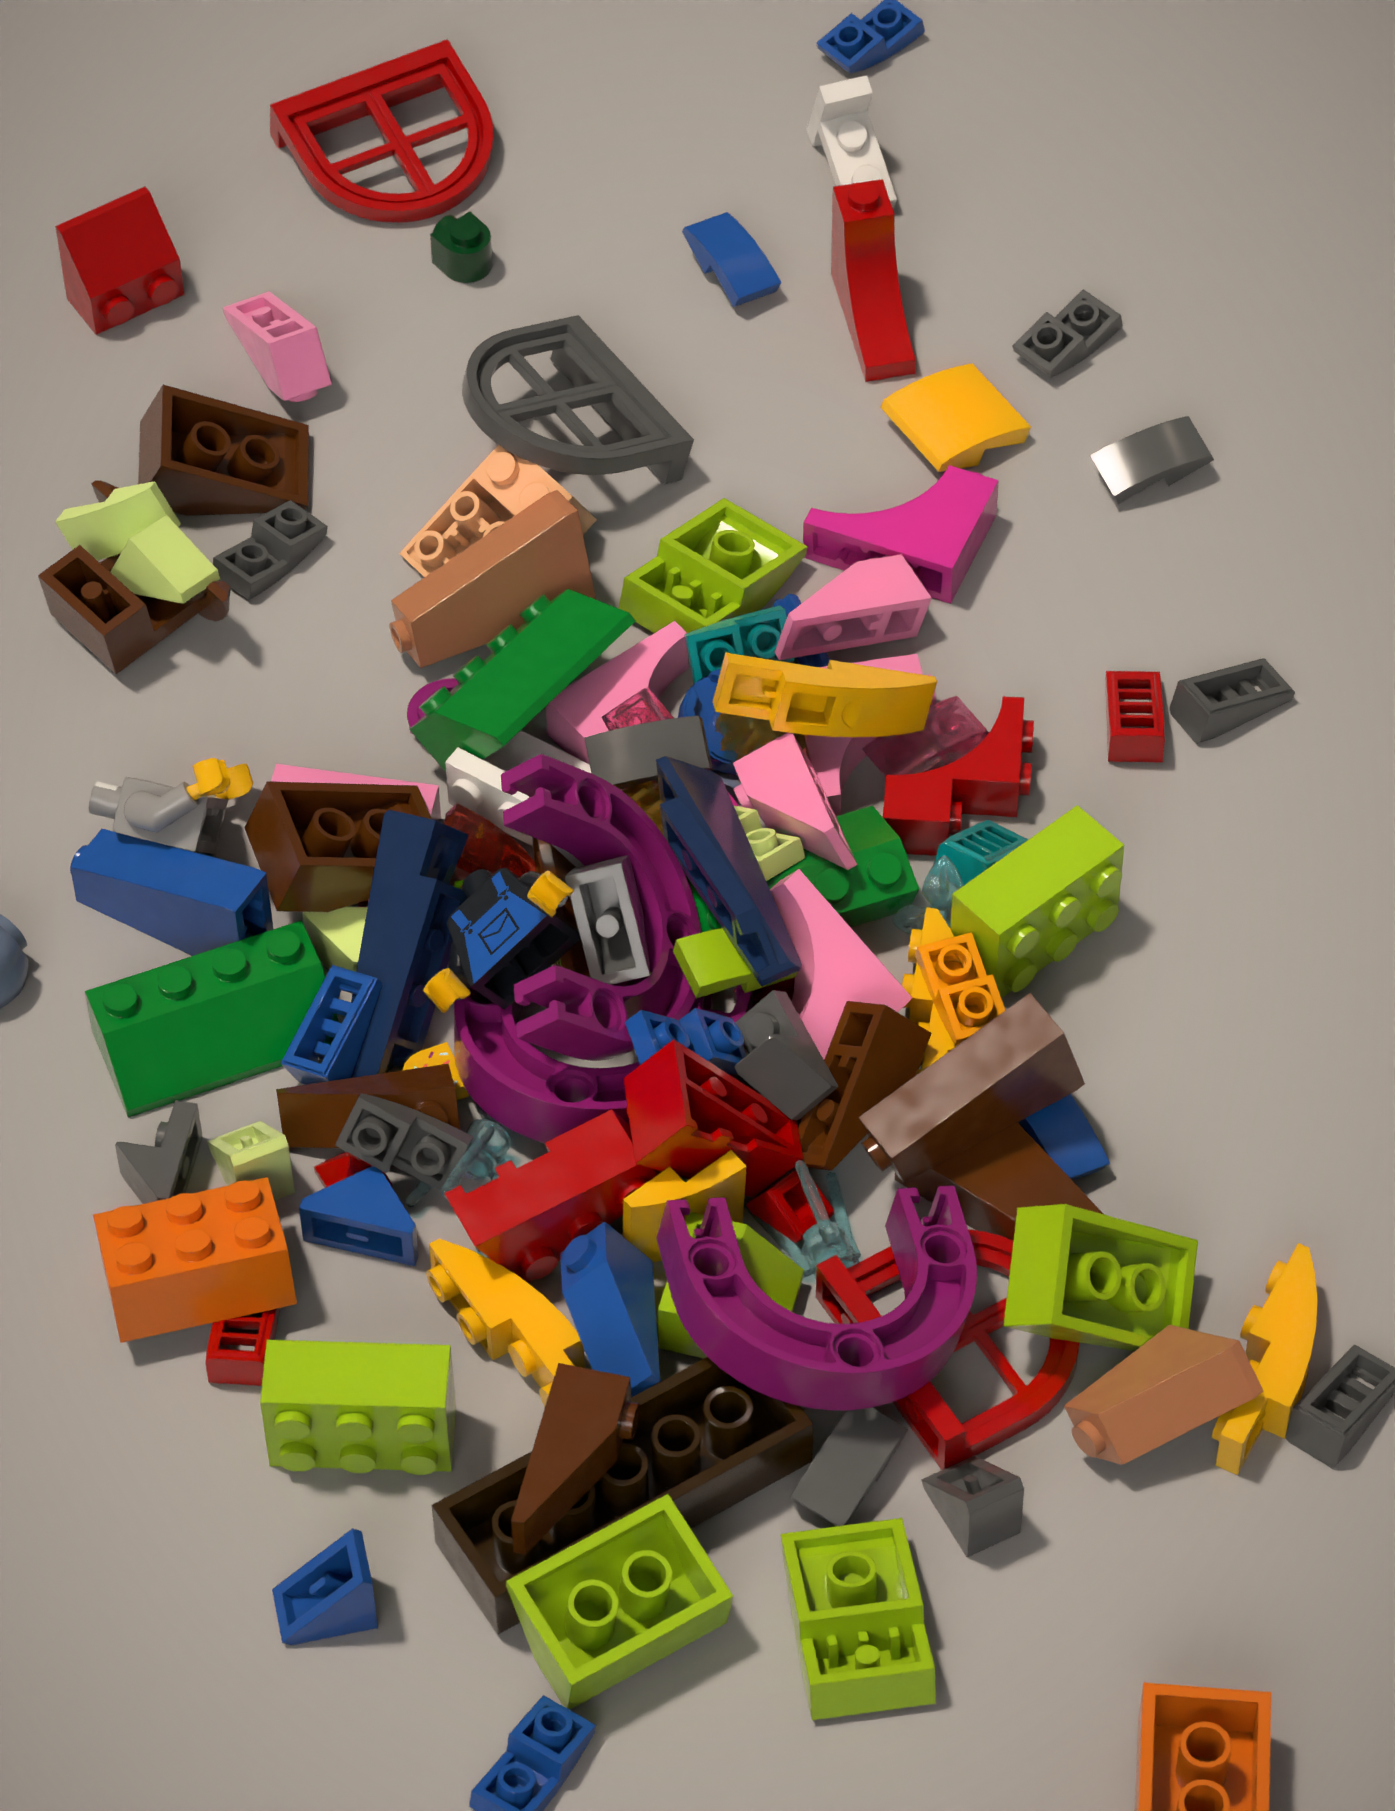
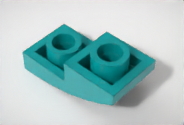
[684,606,795,684]

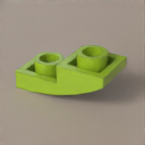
[673,928,798,999]

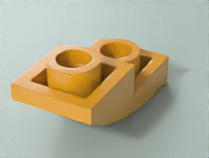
[915,932,1005,1044]

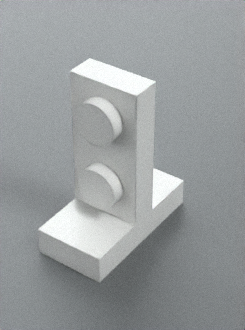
[807,75,897,208]

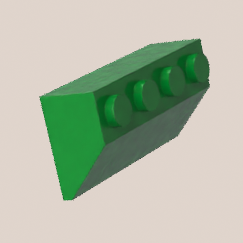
[409,589,636,772]
[684,805,919,933]
[85,920,339,1117]

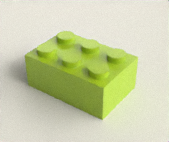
[950,805,1125,998]
[260,1340,456,1475]

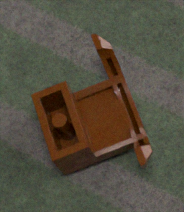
[38,480,231,674]

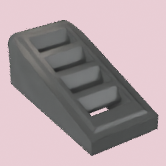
[1169,658,1295,743]
[1286,1344,1395,1467]

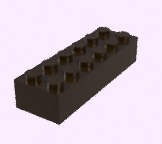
[431,1357,813,1634]

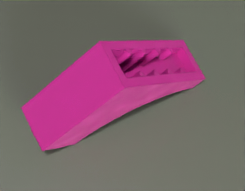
[803,465,999,604]

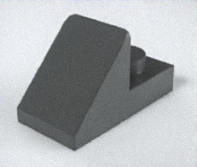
[734,990,839,1121]
[115,1100,203,1204]

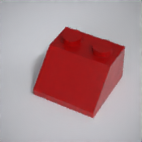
[55,186,185,335]

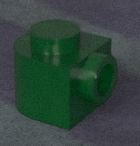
[430,211,492,283]

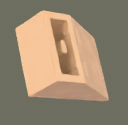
[399,445,597,577]

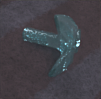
[892,855,963,935]

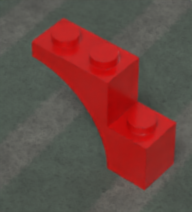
[883,696,1034,856]

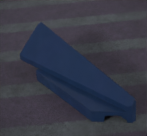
[656,756,802,987]
[351,810,469,1078]

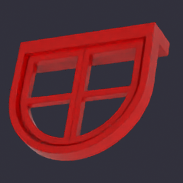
[270,39,493,223]
[816,1229,1080,1470]

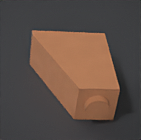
[1064,1325,1264,1465]

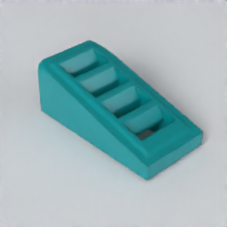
[932,819,1028,889]

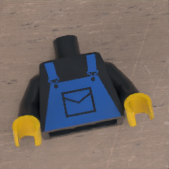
[423,868,581,1014]

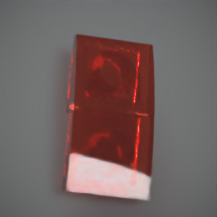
[444,803,536,877]

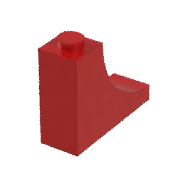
[831,179,916,382]

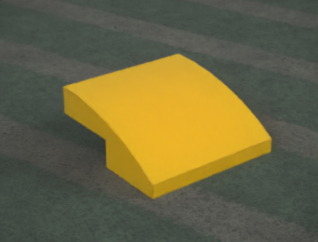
[880,363,1031,472]
[623,1150,746,1263]

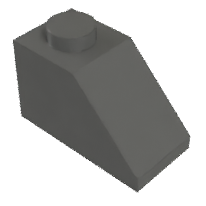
[565,855,651,985]

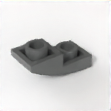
[1012,289,1123,377]
[1090,416,1214,504]
[213,500,328,600]
[584,716,713,790]
[335,1093,474,1193]
[790,1407,908,1526]

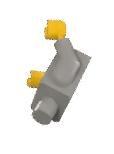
[89,758,253,854]

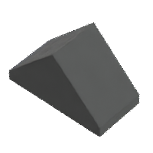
[921,1456,1024,1557]

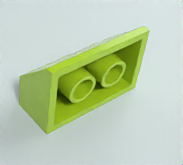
[506,1494,733,1710]

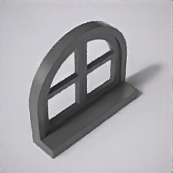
[462,315,694,484]

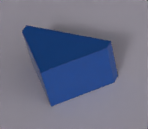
[299,1166,419,1266]
[272,1528,378,1645]

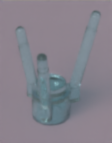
[405,1119,511,1252]
[744,1160,861,1278]

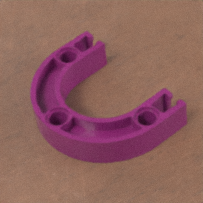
[501,753,701,1061]
[454,985,754,1143]
[656,1186,977,1410]

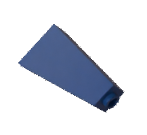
[70,829,273,956]

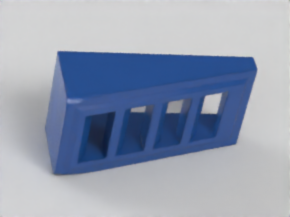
[281,965,383,1085]

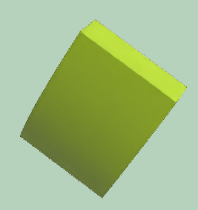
[619,498,808,633]
[780,1518,936,1720]

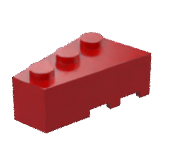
[624,1039,804,1198]
[444,1109,661,1284]

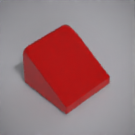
[745,1166,836,1243]

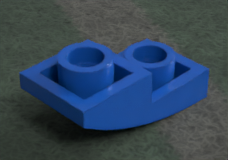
[816,0,925,74]
[682,212,782,307]
[625,1008,747,1075]
[1018,1094,1110,1181]
[469,1695,596,1811]

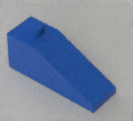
[560,1221,660,1397]

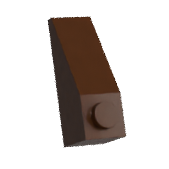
[796,1001,932,1171]
[276,1064,460,1148]
[511,1363,640,1555]

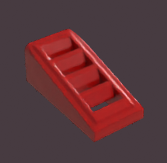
[1105,671,1165,763]
[205,1308,280,1386]

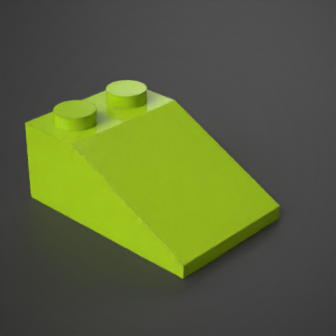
[1003,1204,1198,1351]

